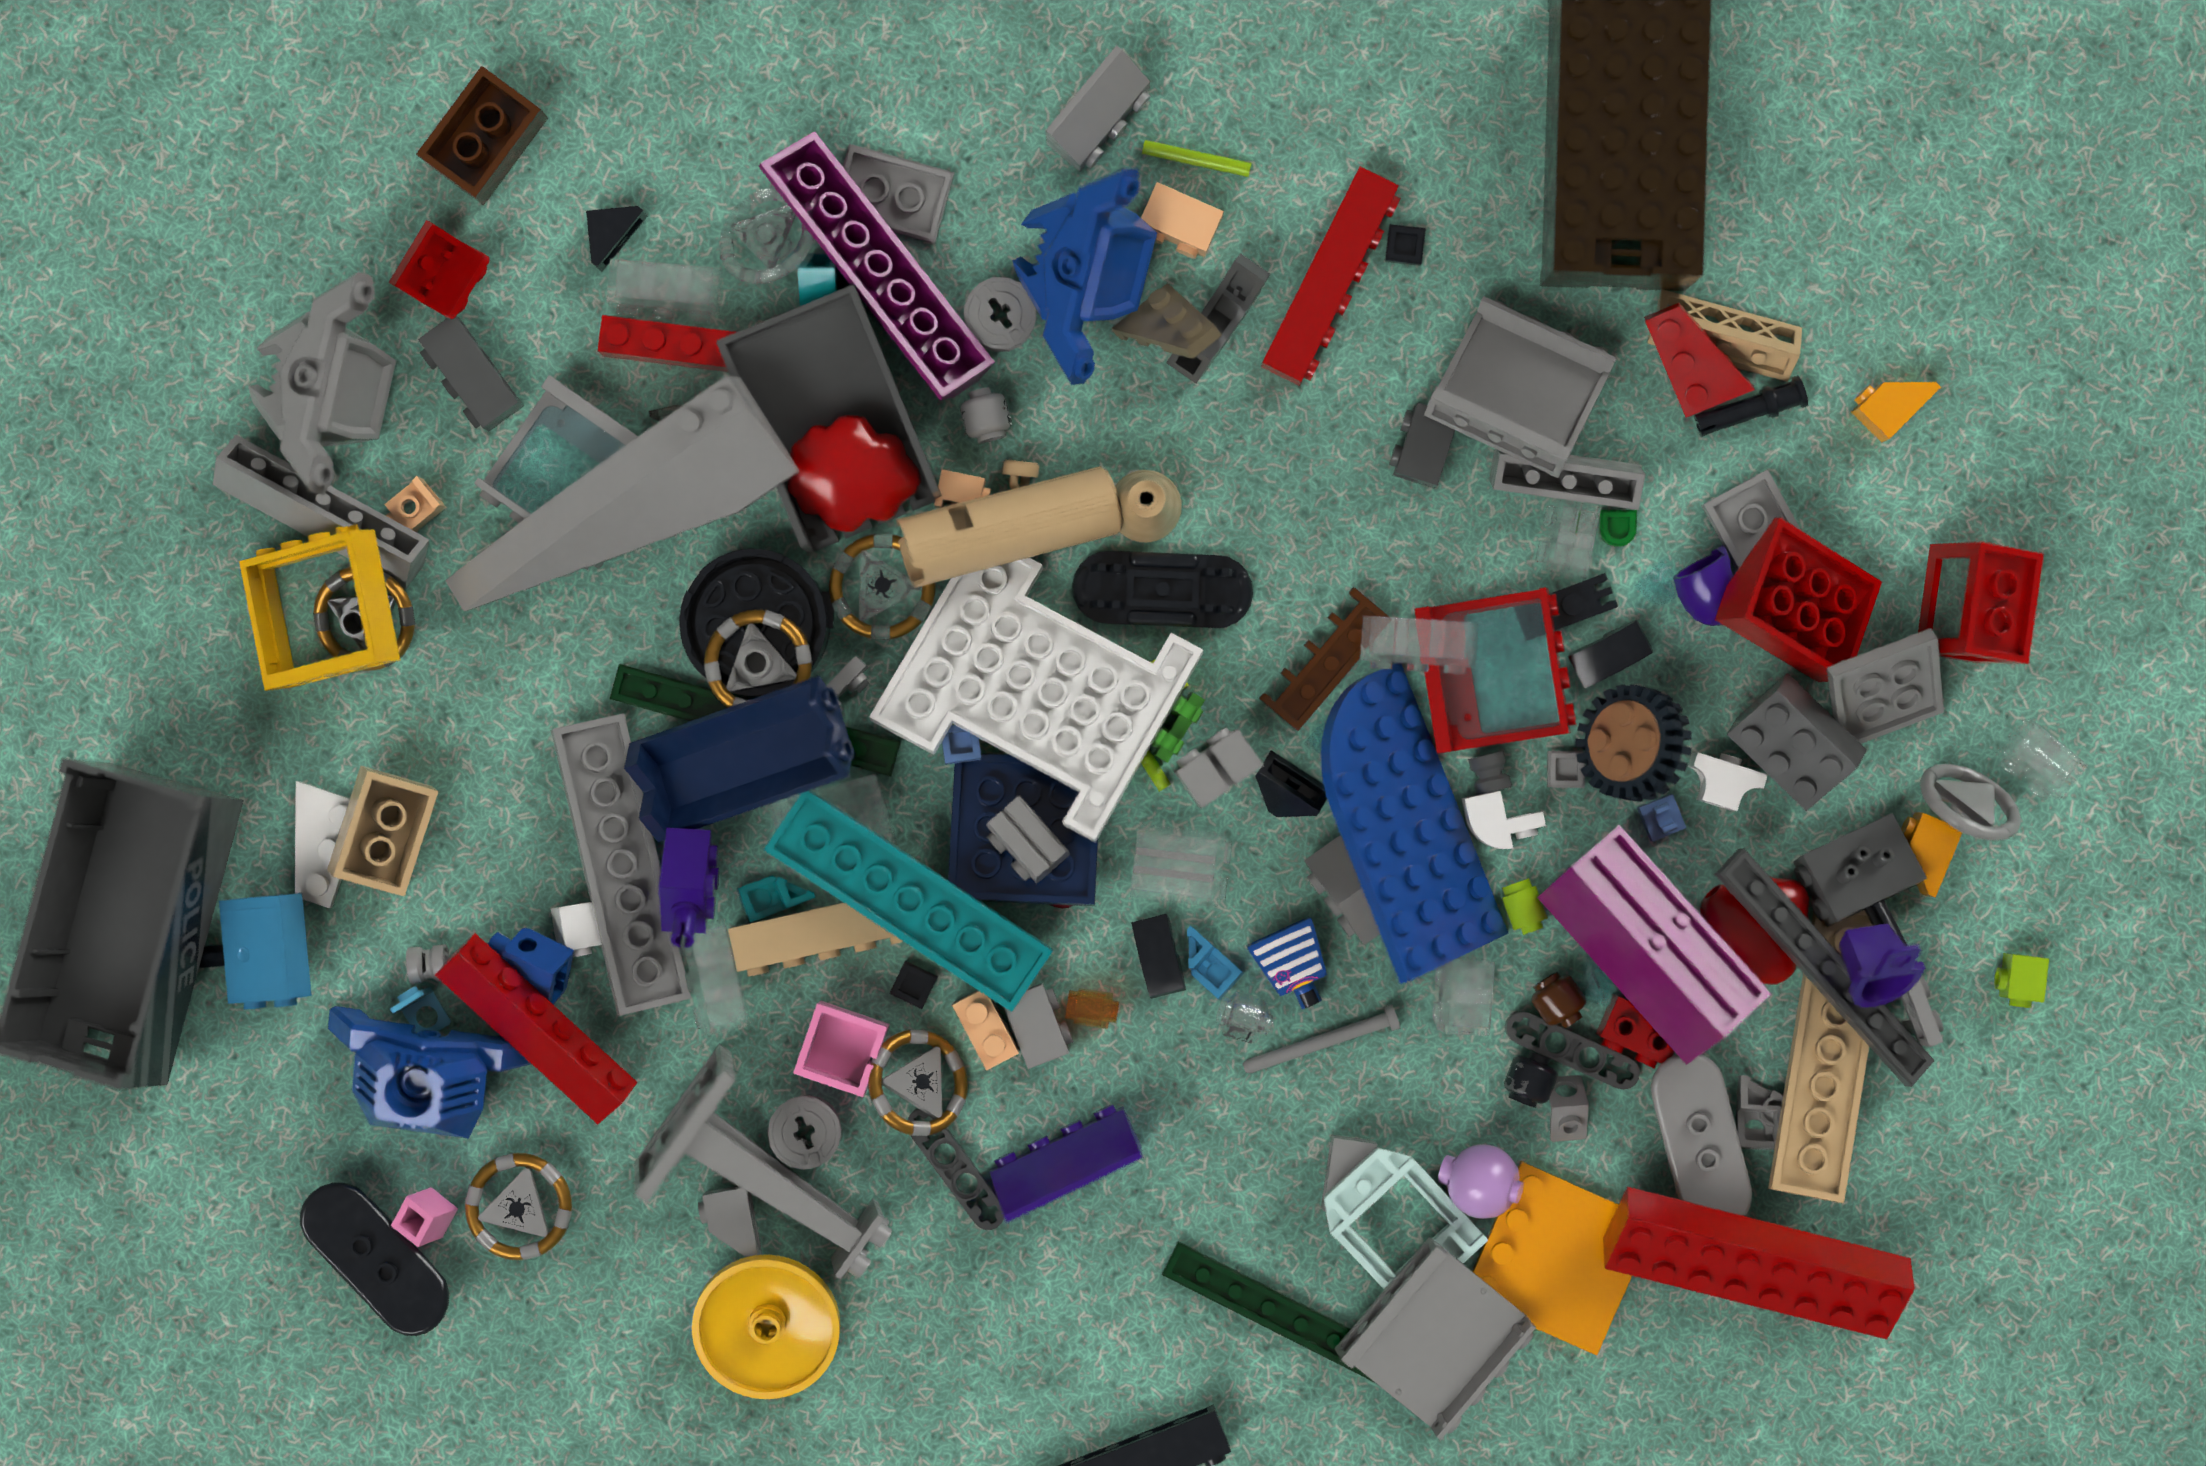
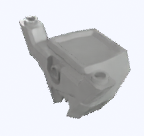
[248,272,396,495]

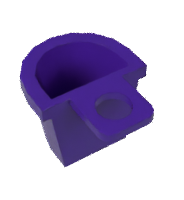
[1839,924,1926,1008]

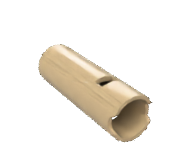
[896,466,1122,588]

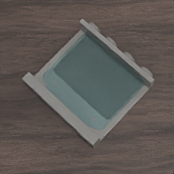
[474,375,638,570]

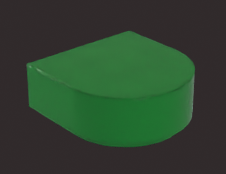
[1599,510,1637,547]

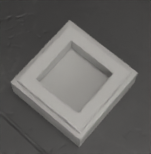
[1547,751,1585,788]

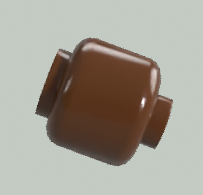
[1531,971,1586,1029]

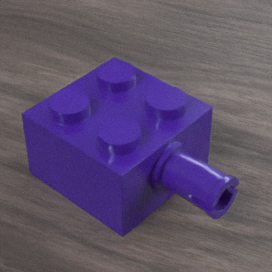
[658,828,719,948]

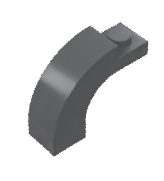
[1167,253,1271,384]

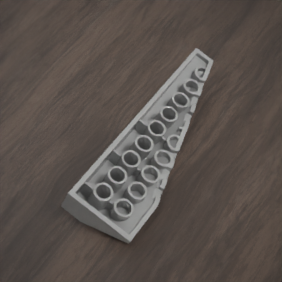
[445,375,800,611]

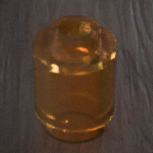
[1065,988,1119,1029]

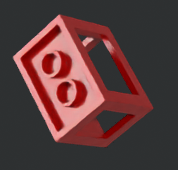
[1918,542,2044,664]

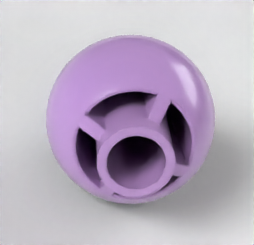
[1438,1144,1524,1219]

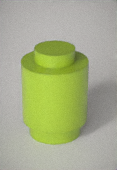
[1502,878,1548,935]

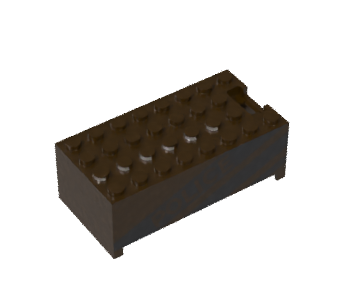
[1540,0,1711,291]

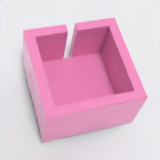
[793,1001,890,1097]

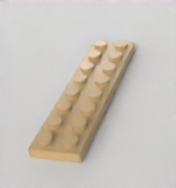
[1768,910,1872,1203]

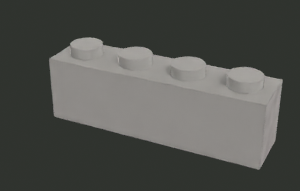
[1489,449,1646,510]

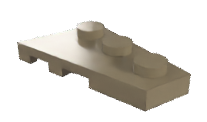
[1111,283,1222,359]

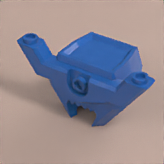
[1012,169,1157,385]
[328,1006,531,1139]

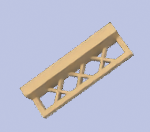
[1647,290,1802,382]

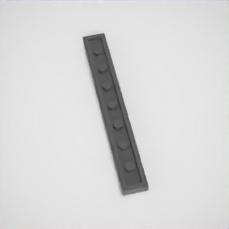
[1715,848,1935,1087]

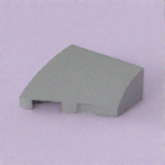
[1736,1075,1783,1150]

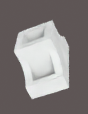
[1687,752,1768,811]

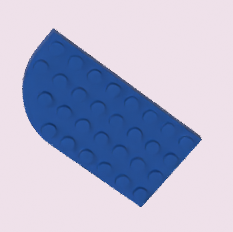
[1321,662,1508,984]

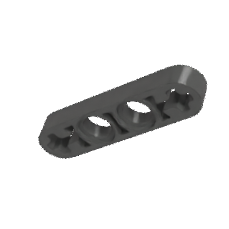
[1505,1011,1640,1090]
[908,1108,1004,1230]

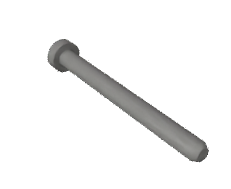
[1243,1004,1400,1074]

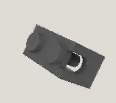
[1389,403,1455,488]

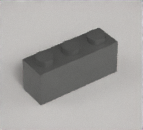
[418,316,524,432]

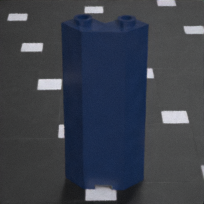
[624,676,854,842]

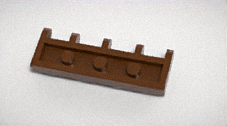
[1259,587,1393,731]

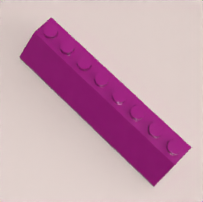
[758,131,995,400]

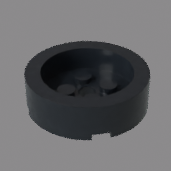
[679,549,830,697]

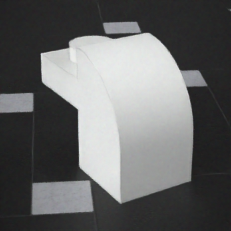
[1461,791,1546,849]

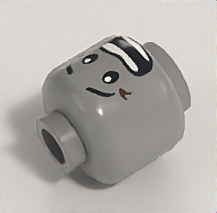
[960,387,1012,444]

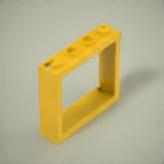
[239,524,400,691]

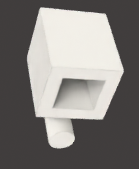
[551,902,602,957]

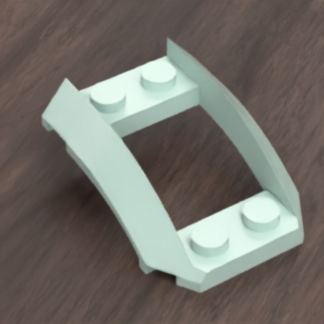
[1323,1147,1488,1289]

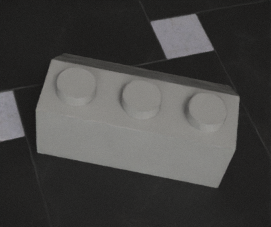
[1045,45,1151,172]

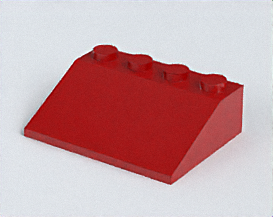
[1715,517,1882,682]

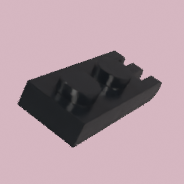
[1513,573,1618,641]

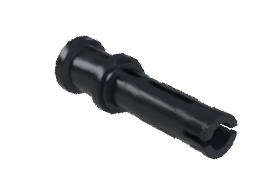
[1694,375,1808,437]

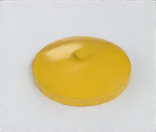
[692,1255,840,1399]

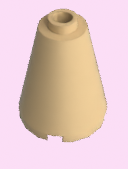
[1115,470,1182,543]

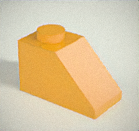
[1851,382,1941,442]
[1901,812,1963,897]

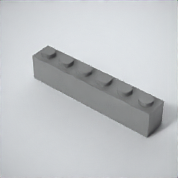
[213,435,429,589]

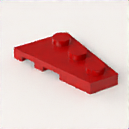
[1644,302,1755,418]

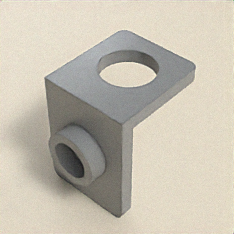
[1549,1075,1589,1142]

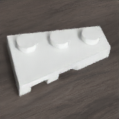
[295,781,350,908]

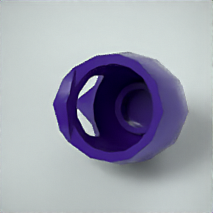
[1673,545,1733,626]

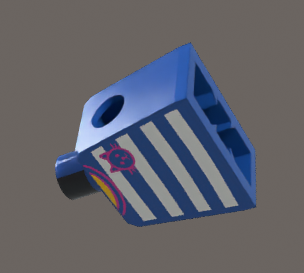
[1246,916,1327,1009]

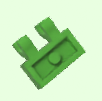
[1151,692,1205,763]

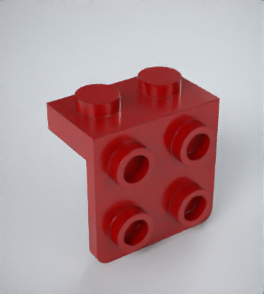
[389,220,490,319]

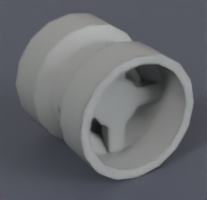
[406,944,449,984]

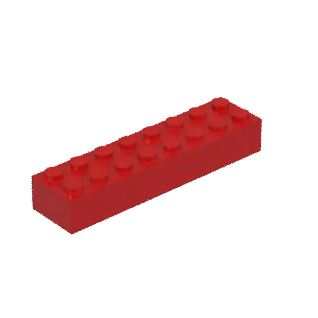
[1603,1187,1915,1340]

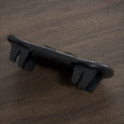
[1072,551,1253,628]
[300,1182,449,1336]

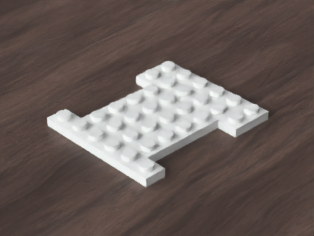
[869,558,1203,843]

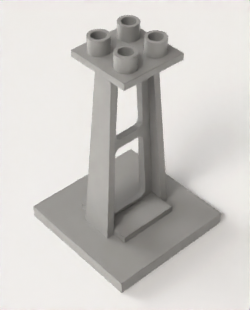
[634,1043,892,1279]

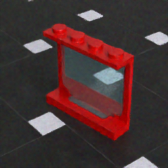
[1414,587,1576,754]

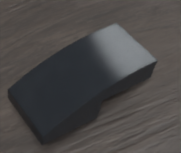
[1568,619,1653,689]
[1131,914,1186,999]

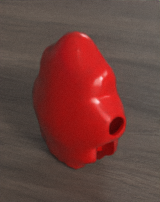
[788,415,921,532]
[1700,876,1810,985]

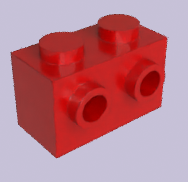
[1595,994,1675,1069]

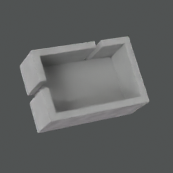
[1174,727,1264,808]

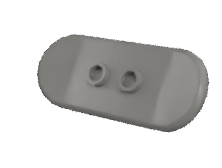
[1651,1054,1752,1216]

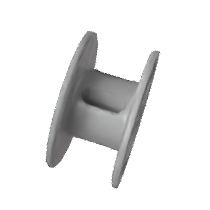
[964,277,1036,352]
[767,1095,842,1170]

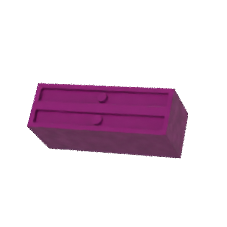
[1537,825,1771,1065]

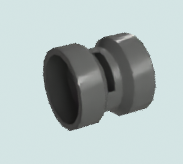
[1468,751,1512,795]

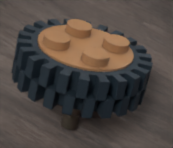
[1575,684,1692,802]

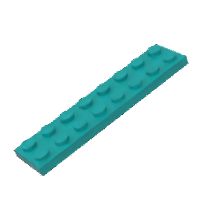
[764,790,1053,1012]

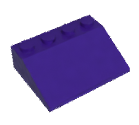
[990,1104,1143,1223]

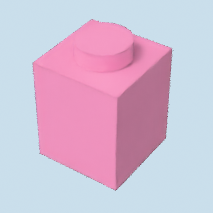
[391,1187,458,1247]

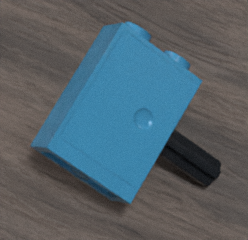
[199,893,312,1009]

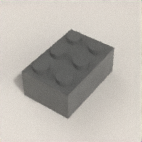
[1727,673,1867,811]

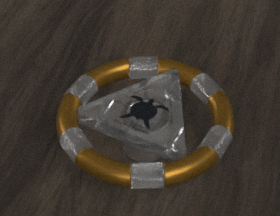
[829,533,936,640]

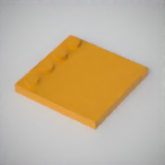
[1472,1161,1632,1356]

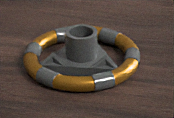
[313,567,415,671]

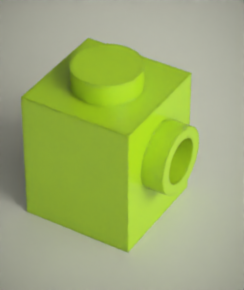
[1994,953,2049,1008]

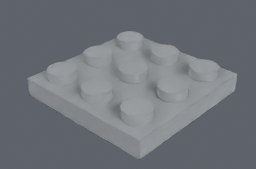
[1827,628,1944,744]

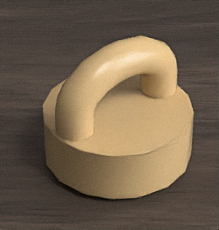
[1002,460,1039,489]

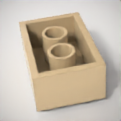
[327,765,439,897]

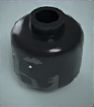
[1504,1051,1558,1108]

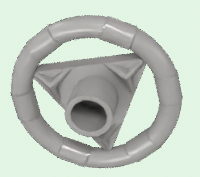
[1920,764,2021,841]

